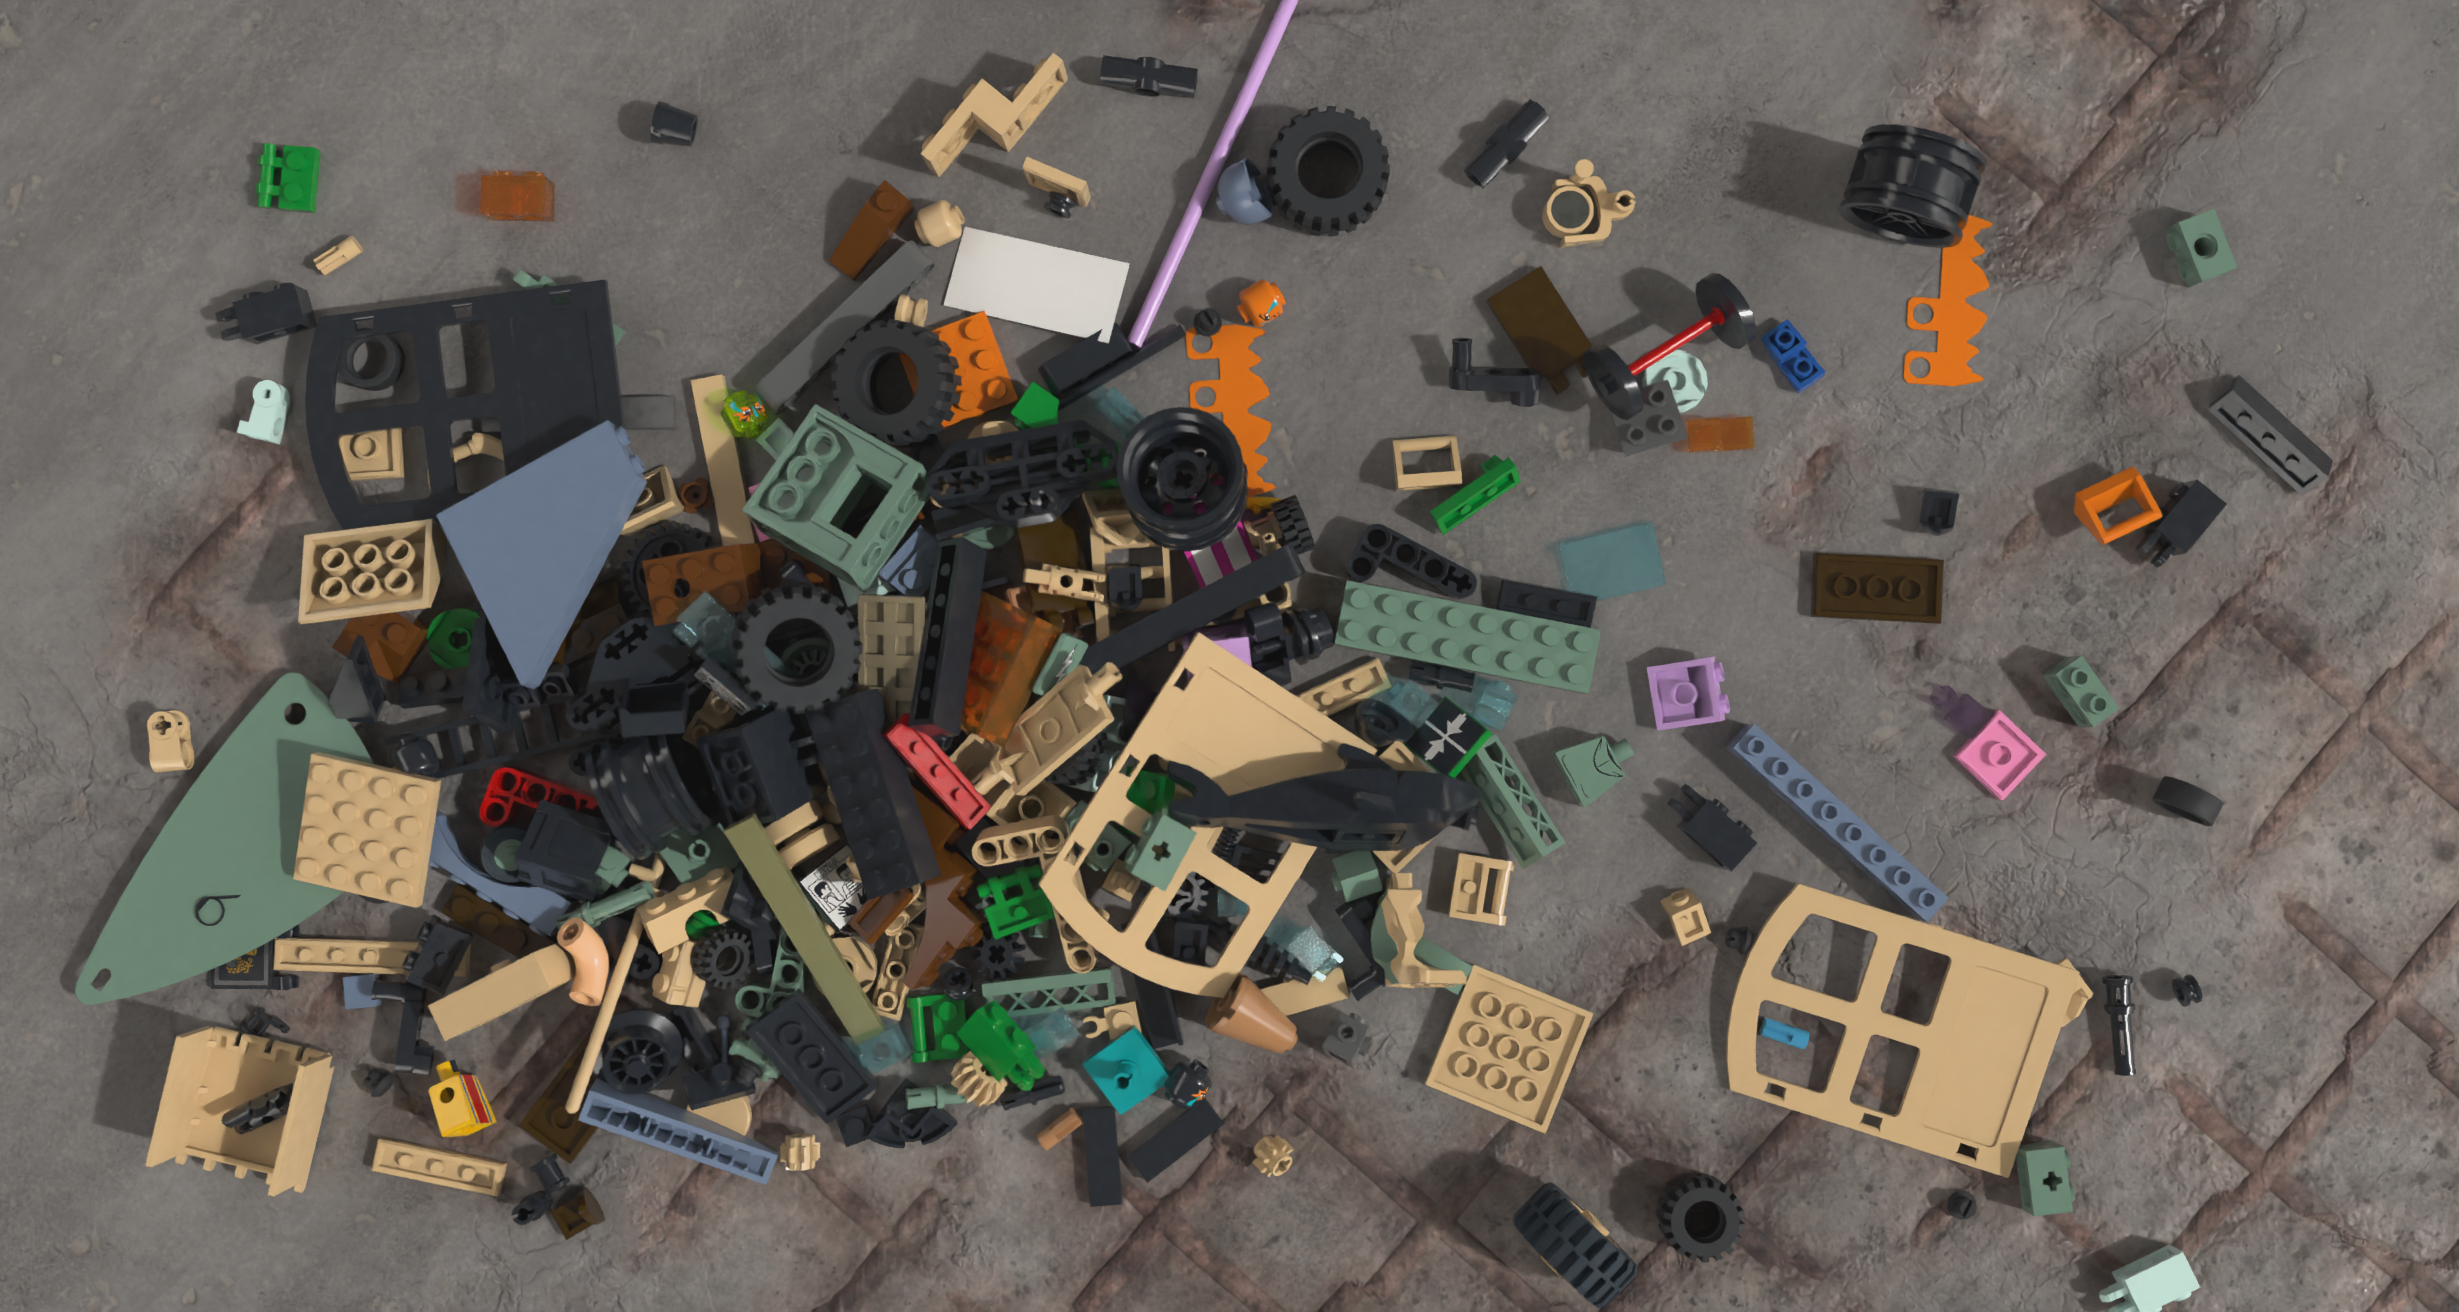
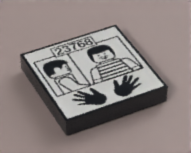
[693,658,759,717]
[797,843,868,934]

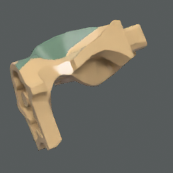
[1370,873,1467,989]

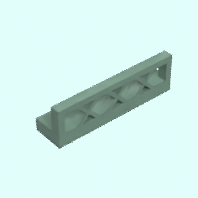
[1461,734,1566,869]
[982,966,1116,1017]

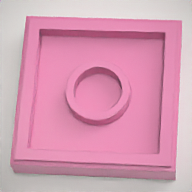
[1953,710,2046,801]

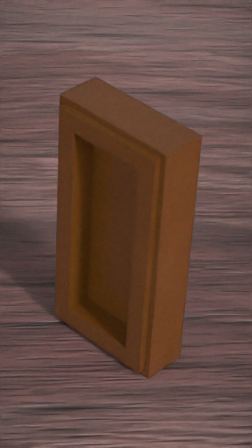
[847,888,915,945]

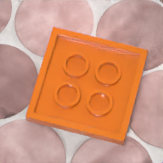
[899,311,1019,430]

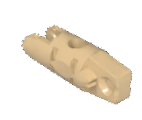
[1022,563,1108,603]

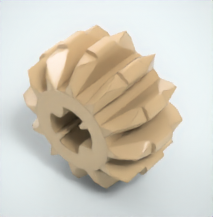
[951,1051,1007,1108]

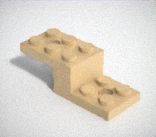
[921,53,1068,177]

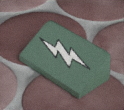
[1032,633,1088,696]

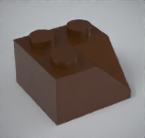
[332,611,429,684]

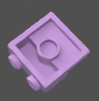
[1647,657,1730,731]

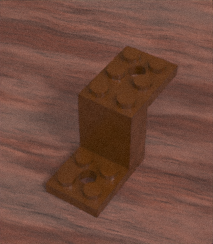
[642,540,836,626]

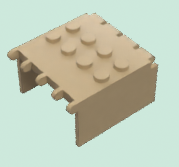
[145,1026,335,1196]

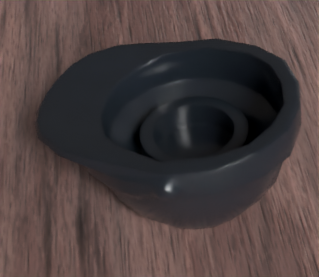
[1354,699,1413,747]

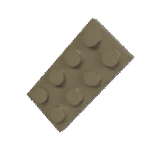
[858,594,925,726]

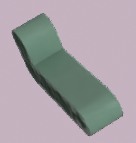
[735,898,818,1017]

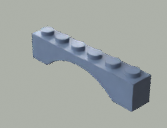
[429,809,580,937]

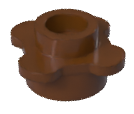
[678,477,714,514]

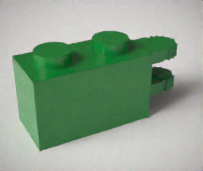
[956,1000,1045,1091]

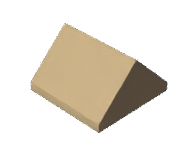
[620,465,685,537]
[986,780,1077,845]

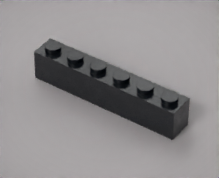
[908,537,987,738]

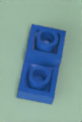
[1761,319,1825,394]

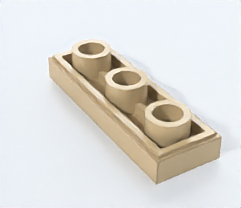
[871,922,924,1021]

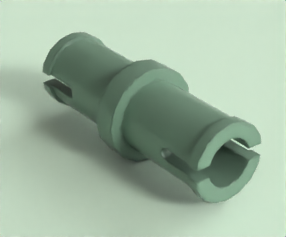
[906,1082,973,1110]

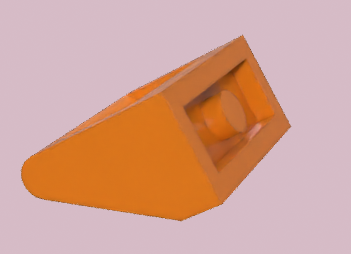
[2074,466,2162,545]

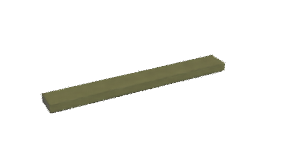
[724,813,885,1045]

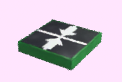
[1404,696,1492,777]

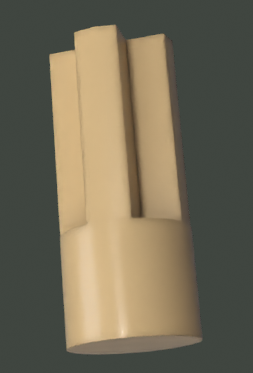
[314,235,363,276]

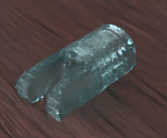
[1095,387,1145,438]

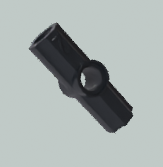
[1100,55,1198,98]
[1464,99,1550,189]

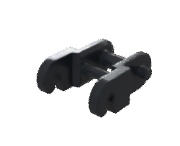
[240,1007,290,1051]

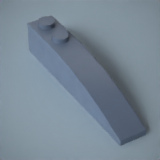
[578,1078,779,1185]

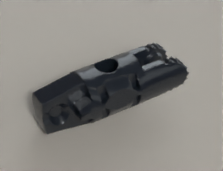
[221,1082,295,1135]

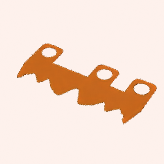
[1904,215,1992,386]
[1186,324,1276,497]

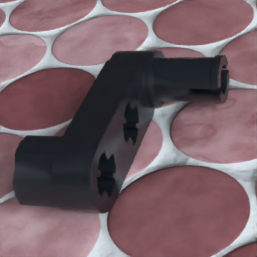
[1449,337,1541,407]
[1335,897,1385,1002]
[372,979,435,1075]

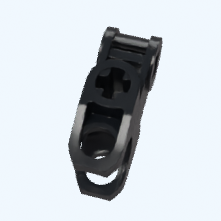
[596,913,663,983]

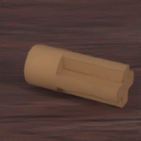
[1036,1108,1083,1150]

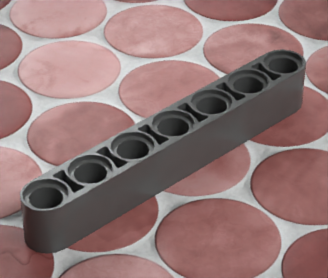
[754,240,935,415]

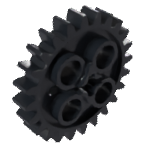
[621,522,720,615]

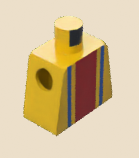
[429,1060,497,1137]

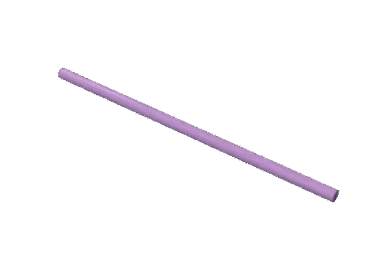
[1127,0,1299,348]

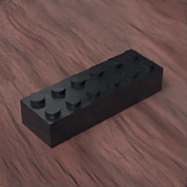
[805,688,941,900]

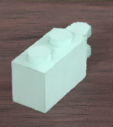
[2099,1244,2200,1312]

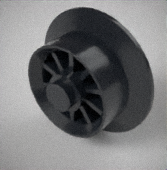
[593,1009,683,1094]

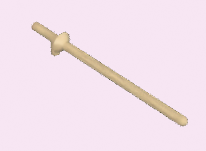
[566,852,667,1113]

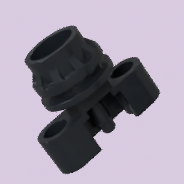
[1244,601,1334,686]

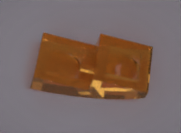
[1687,416,1755,453]

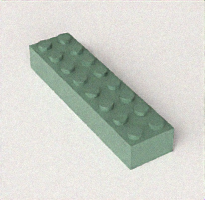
[1334,580,1601,694]

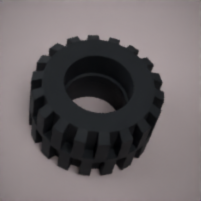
[1656,1173,1745,1263]

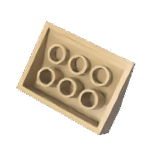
[298,519,447,624]

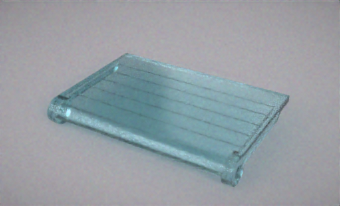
[1558,521,1666,601]

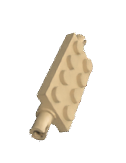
[971,662,1122,796]

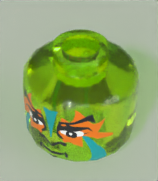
[720,390,769,440]

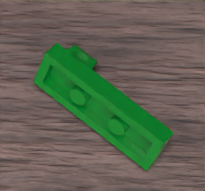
[1430,455,1521,535]

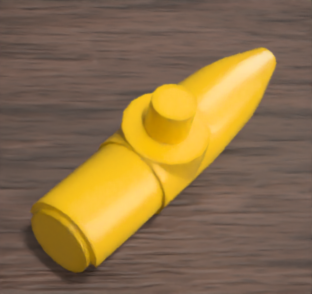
[1246,497,1282,514]

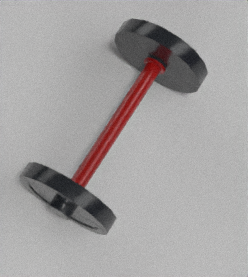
[1584,273,1757,420]

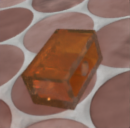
[480,171,555,222]

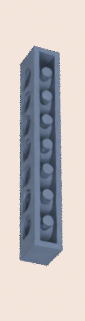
[1725,724,1949,922]

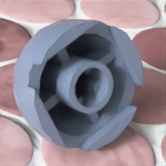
[1216,158,1275,225]

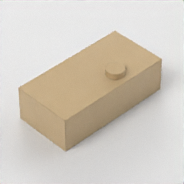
[428,943,576,1041]

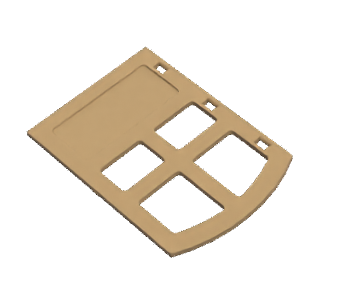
[1038,632,1377,998]
[1726,883,2080,1178]

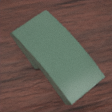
[1414,937,1473,995]

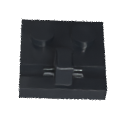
[721,859,797,940]

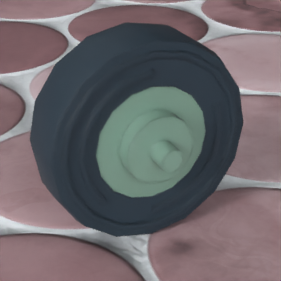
[480,825,528,882]

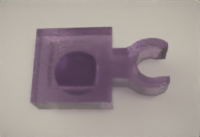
[1931,685,1992,739]

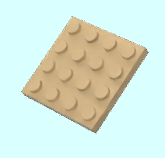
[293,752,441,908]
[1425,963,1594,1134]

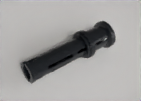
[2102,975,2136,1076]

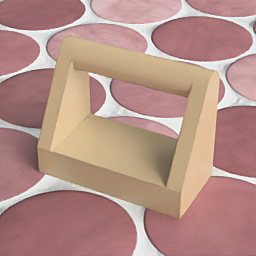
[1392,435,1462,491]

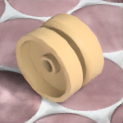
[765,799,840,870]

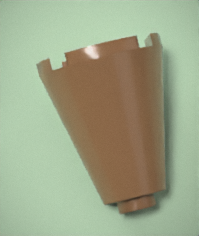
[1205,972,1298,1054]

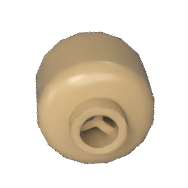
[914,200,965,247]

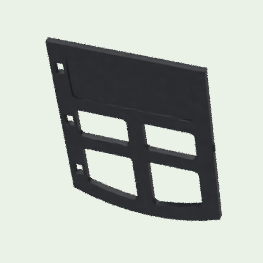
[305,280,625,530]

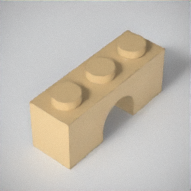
[637,866,734,954]

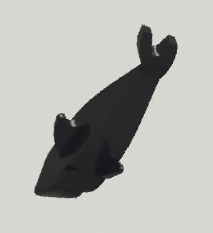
[1167,743,1480,854]

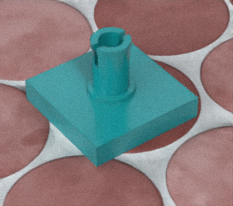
[1082,1025,1170,1115]

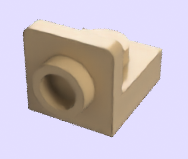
[1661,888,1711,946]

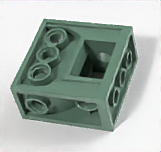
[742,404,931,593]

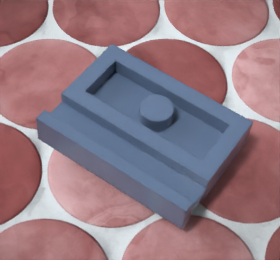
[878,525,938,596]

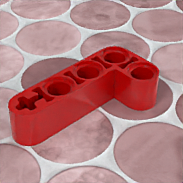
[479,767,606,827]

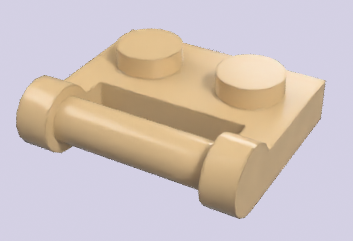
[1448,852,1515,926]

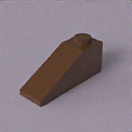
[829,180,915,282]

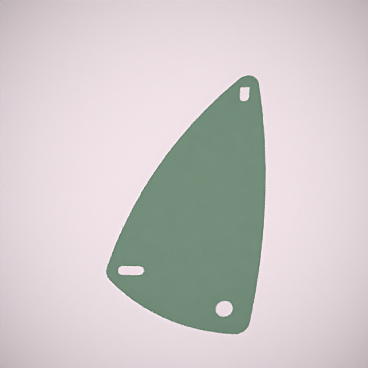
[75,672,373,1005]

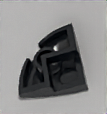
[866,1078,957,1148]

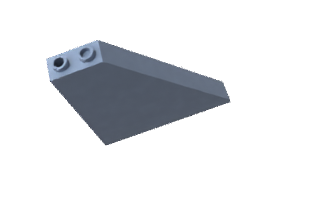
[436,420,647,689]

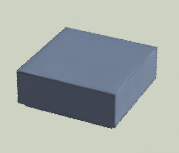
[343,973,382,1009]

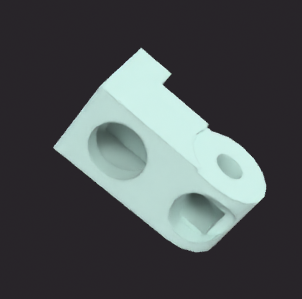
[237,380,291,445]

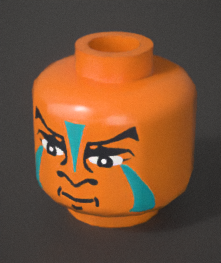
[1236,279,1286,327]

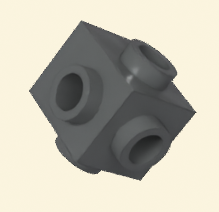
[1322,1012,1373,1068]

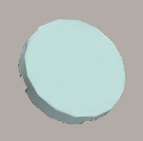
[1642,350,1708,413]

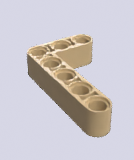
[972,815,1099,973]

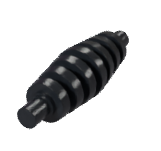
[1206,918,1313,985]

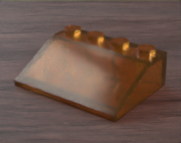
[960,590,1062,748]

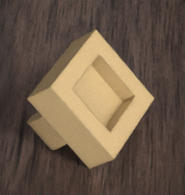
[1102,858,1141,902]

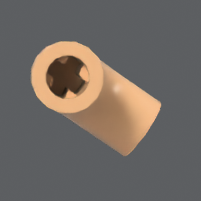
[557,917,610,1006]

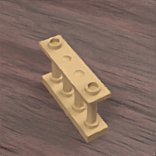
[1090,527,1182,652]

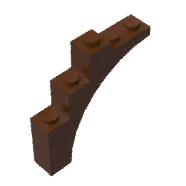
[902,781,988,990]

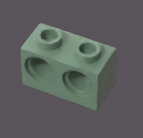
[2042,656,2120,727]

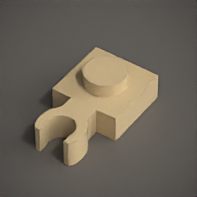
[1083,1000,1142,1040]

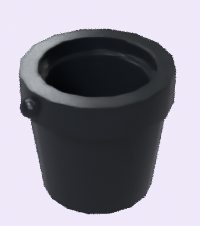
[650,101,698,147]

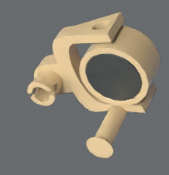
[1542,159,1636,248]

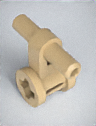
[1243,511,1283,556]

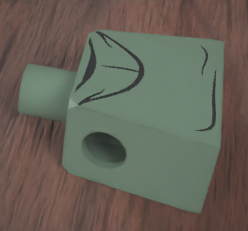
[1551,736,1634,807]

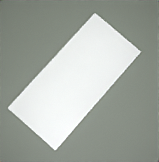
[943,227,1130,343]

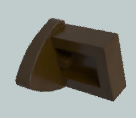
[550,1187,605,1240]

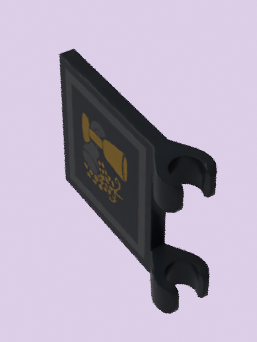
[211,924,300,990]

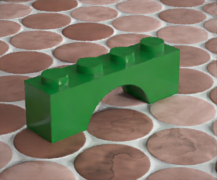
[1011,382,1122,489]

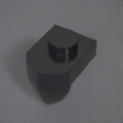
[1919,488,1959,536]
[1107,564,1142,612]

